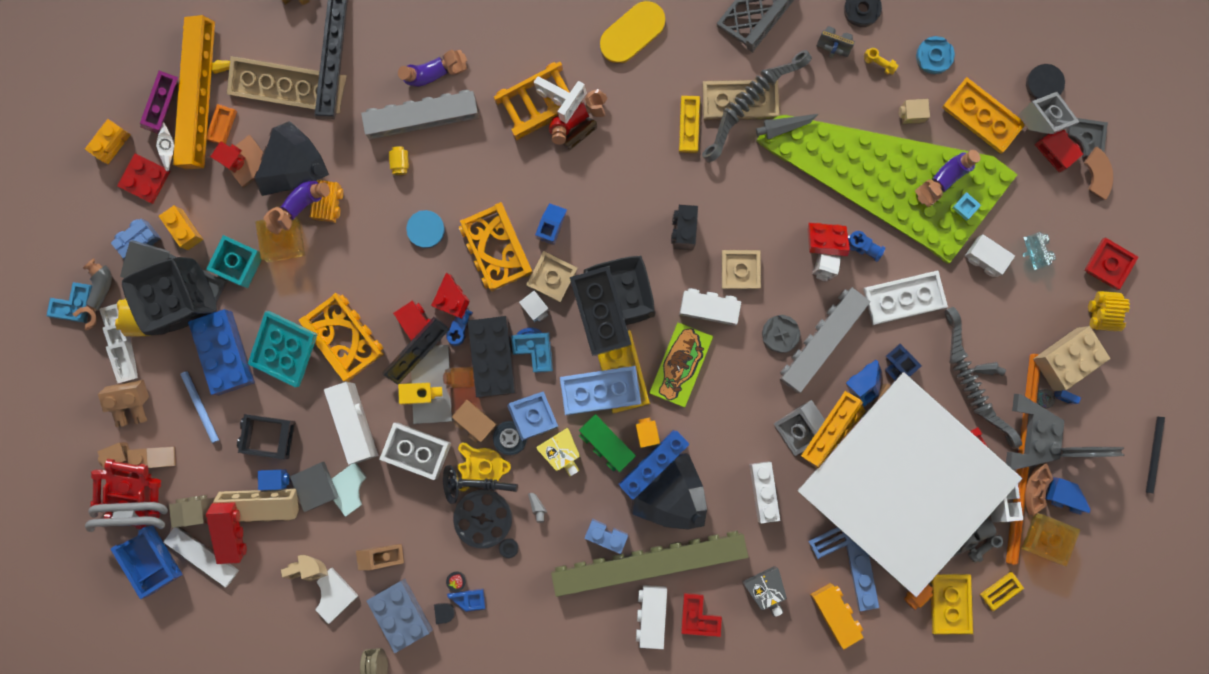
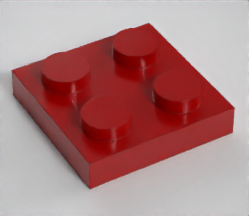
[117,153,171,204]
[807,223,850,256]
[1084,237,1139,290]

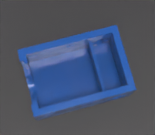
[111,526,183,599]

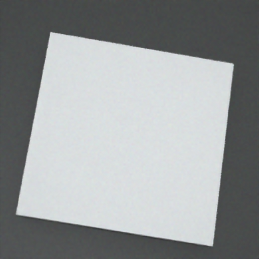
[798,372,1022,597]

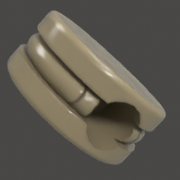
[360,648,388,674]

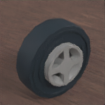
[493,421,527,456]

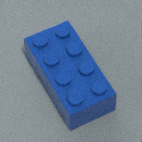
[188,309,255,396]

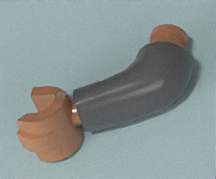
[73,258,112,330]

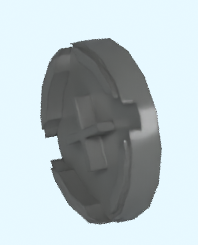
[762,315,801,353]

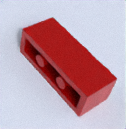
[206,502,247,564]

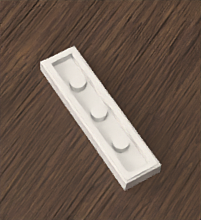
[164,527,239,587]

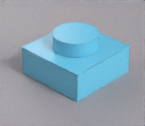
[952,193,981,221]

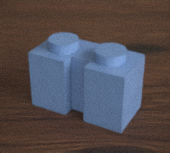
[584,519,628,554]

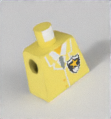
[536,428,580,476]

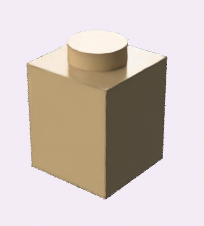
[899,99,930,124]

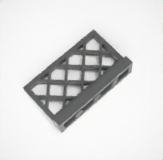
[717,0,794,53]

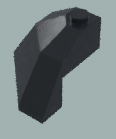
[254,121,329,196]
[631,453,707,530]

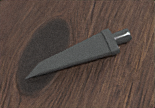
[755,114,818,139]

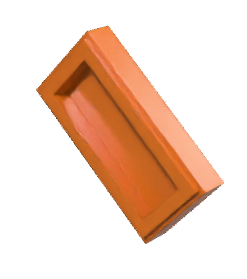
[206,104,237,144]

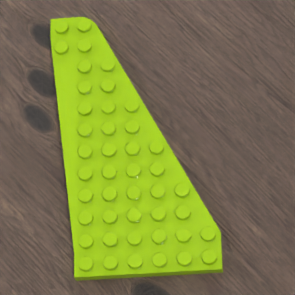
[756,115,1018,264]

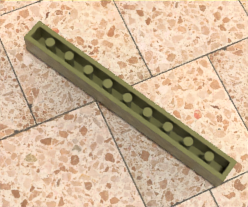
[551,530,748,597]

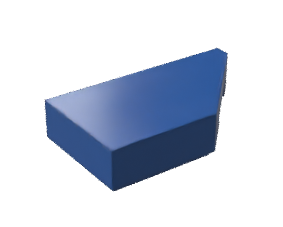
[447,589,486,612]

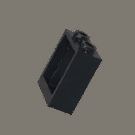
[237,414,295,460]

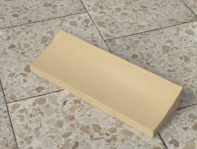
[227,56,347,113]

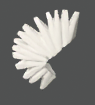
[156,122,174,171]

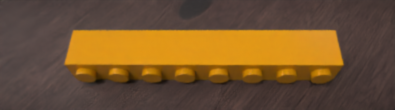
[173,15,215,169]

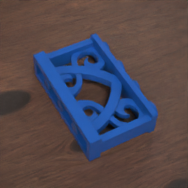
[619,430,689,499]

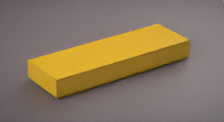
[679,96,700,153]

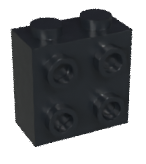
[671,204,698,250]

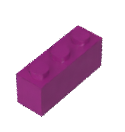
[140,70,178,134]

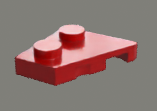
[431,273,470,319]

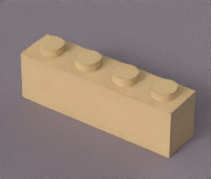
[213,489,300,522]

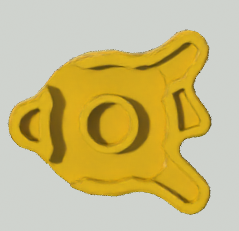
[458,442,511,491]

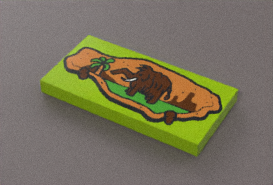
[650,322,713,408]

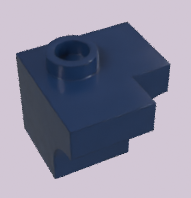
[885,343,922,381]

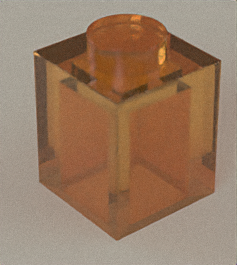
[443,367,474,389]

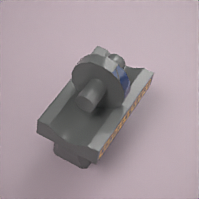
[816,26,855,58]

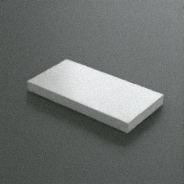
[863,271,948,325]

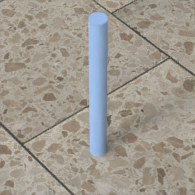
[180,371,219,443]

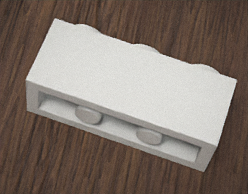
[679,288,741,326]
[749,462,780,523]
[636,585,667,649]

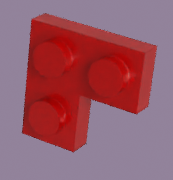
[681,593,722,637]

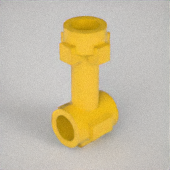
[864,48,899,75]

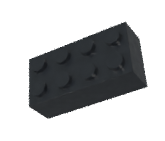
[570,266,632,357]
[468,316,517,398]

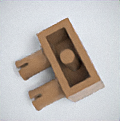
[98,380,149,427]

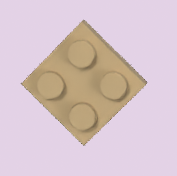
[722,250,761,289]
[527,251,578,303]

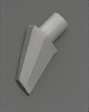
[528,493,547,523]

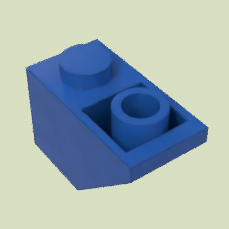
[535,203,567,245]
[846,360,882,407]
[1045,477,1091,515]

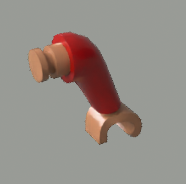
[549,90,608,145]

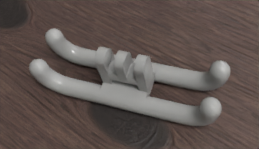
[85,502,168,532]

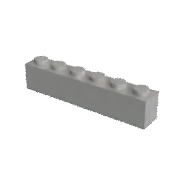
[361,90,479,140]
[780,287,871,393]

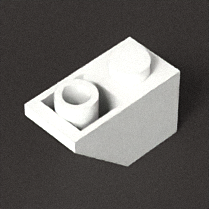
[812,254,841,281]

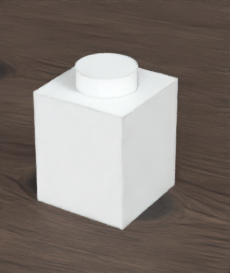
[519,291,549,322]

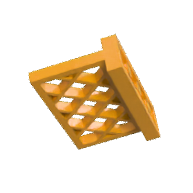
[801,391,866,469]

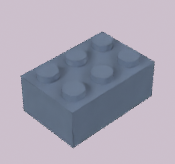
[367,578,433,653]

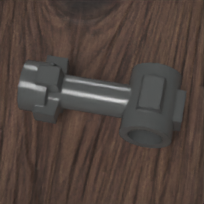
[968,535,1003,563]

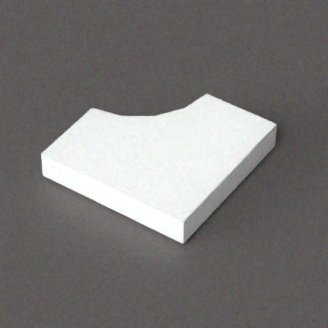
[315,568,358,624]

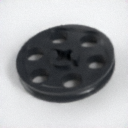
[453,489,512,549]

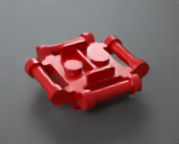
[90,459,161,529]

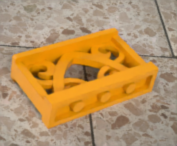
[459,202,533,292]
[298,293,384,382]

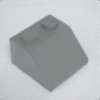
[1019,92,1079,134]
[774,400,825,456]

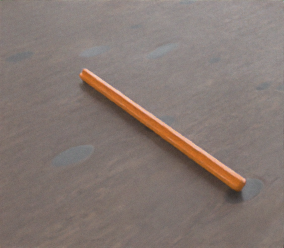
[1006,354,1040,565]

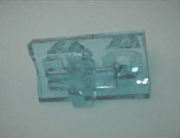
[1022,232,1056,270]

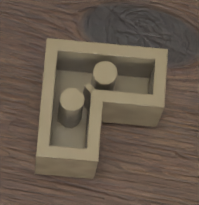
[169,495,215,528]

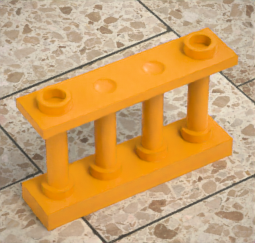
[494,62,582,141]

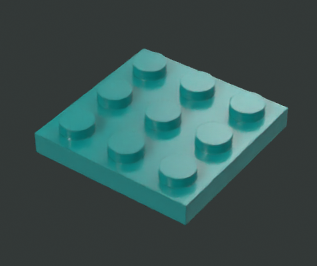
[248,311,318,387]

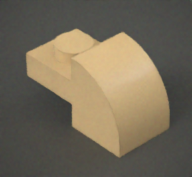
[281,555,328,581]

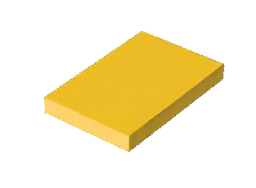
[930,574,973,634]

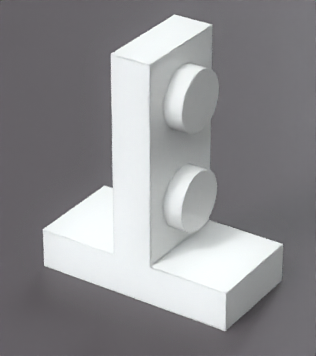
[534,76,587,124]

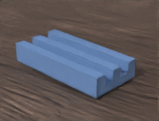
[809,527,853,559]

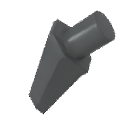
[973,362,1006,376]

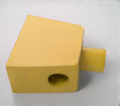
[398,383,443,405]

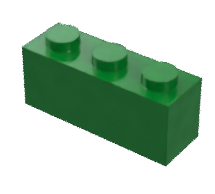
[579,414,636,472]

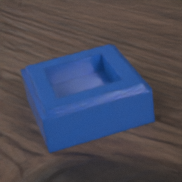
[1053,390,1081,405]

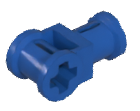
[848,231,886,262]
[446,309,473,346]

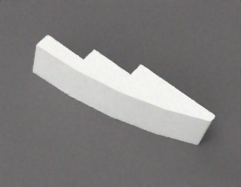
[99,304,138,383]

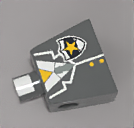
[742,566,787,617]

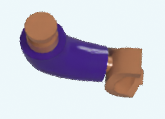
[398,49,467,87]
[915,150,980,207]
[263,181,330,235]

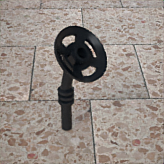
[443,465,518,504]

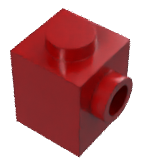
[210,141,246,173]

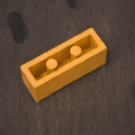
[810,583,864,650]

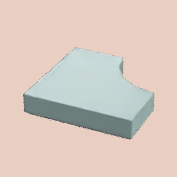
[332,463,367,517]

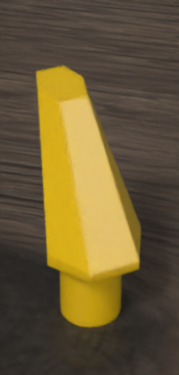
[212,60,230,74]

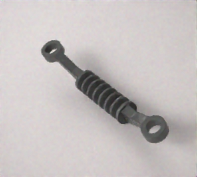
[702,50,812,163]
[945,307,1022,449]

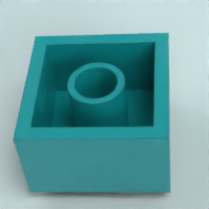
[206,235,265,288]

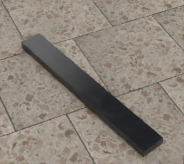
[314,0,348,119]

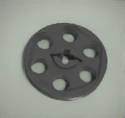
[1060,447,1125,457]

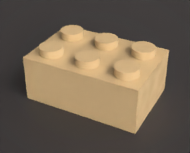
[1033,326,1110,391]

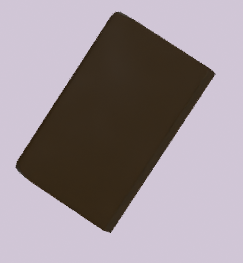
[563,117,597,151]

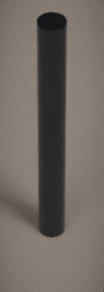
[1146,416,1165,494]

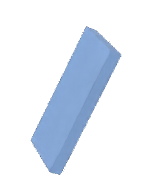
[560,366,641,415]

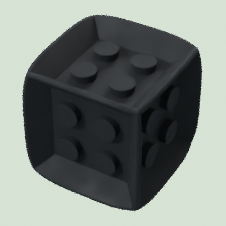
[583,255,656,325]
[122,257,217,336]

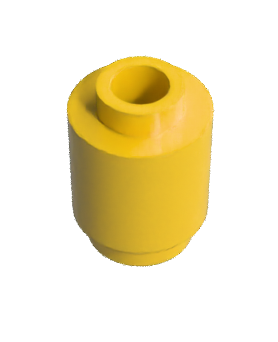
[389,147,409,175]

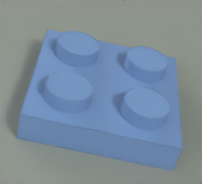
[507,391,558,441]

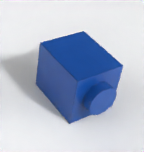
[258,469,290,490]

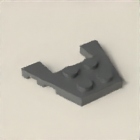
[1006,394,1065,470]

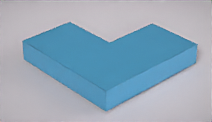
[46,282,92,323]
[511,333,553,372]

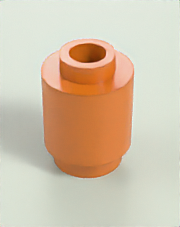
[904,584,933,610]

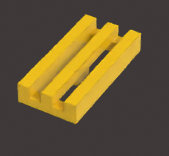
[979,572,1024,611]

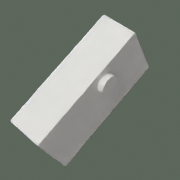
[324,382,379,464]

